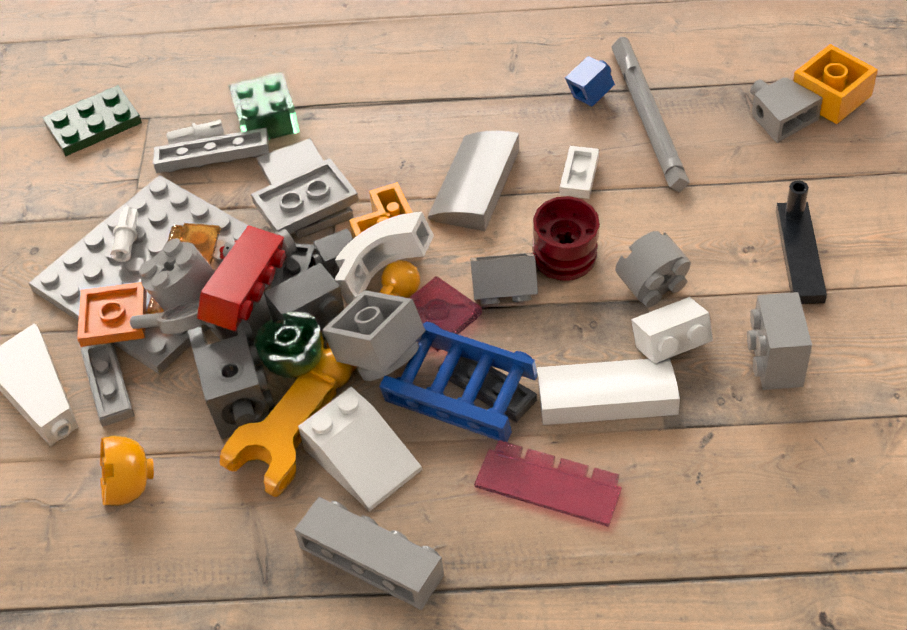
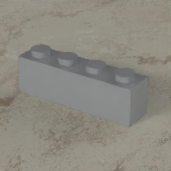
[294,497,444,610]

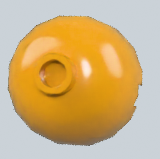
[100,436,154,506]

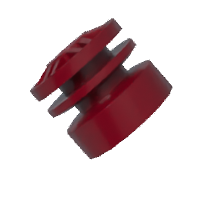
[532,196,600,281]

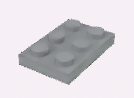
[251,158,359,234]

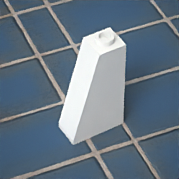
[0,324,78,447]

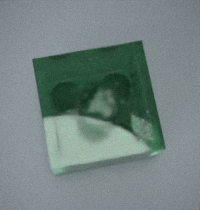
[228,72,299,140]

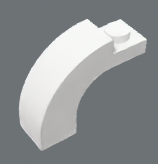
[335,212,434,304]

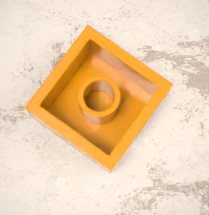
[793,44,878,124]

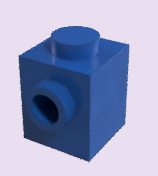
[565,56,615,107]

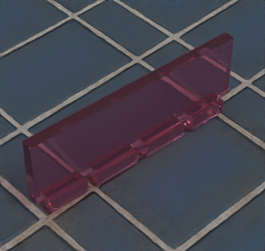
[474,440,622,527]

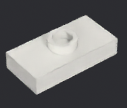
[560,146,599,199]

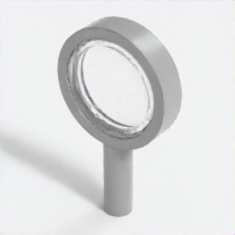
[130,299,207,334]

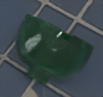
[254,312,325,378]

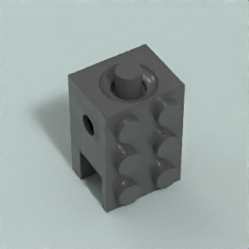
[188,320,275,439]

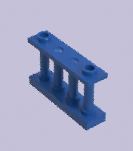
[379,322,538,444]

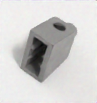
[750,78,822,143]

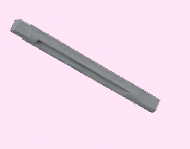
[611,37,690,192]

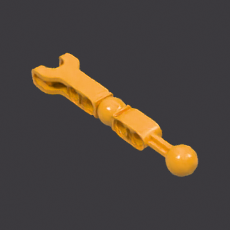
[220,260,421,497]

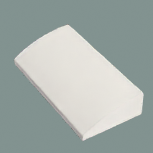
[537,358,680,425]

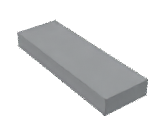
[80,343,134,427]

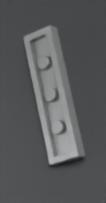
[153,128,269,173]

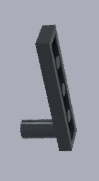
[776,181,827,304]

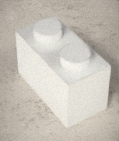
[631,297,713,364]

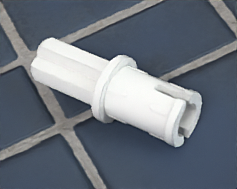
[167,119,224,145]
[110,206,139,262]

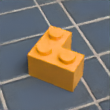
[349,182,413,239]

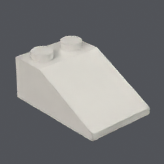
[298,387,422,512]

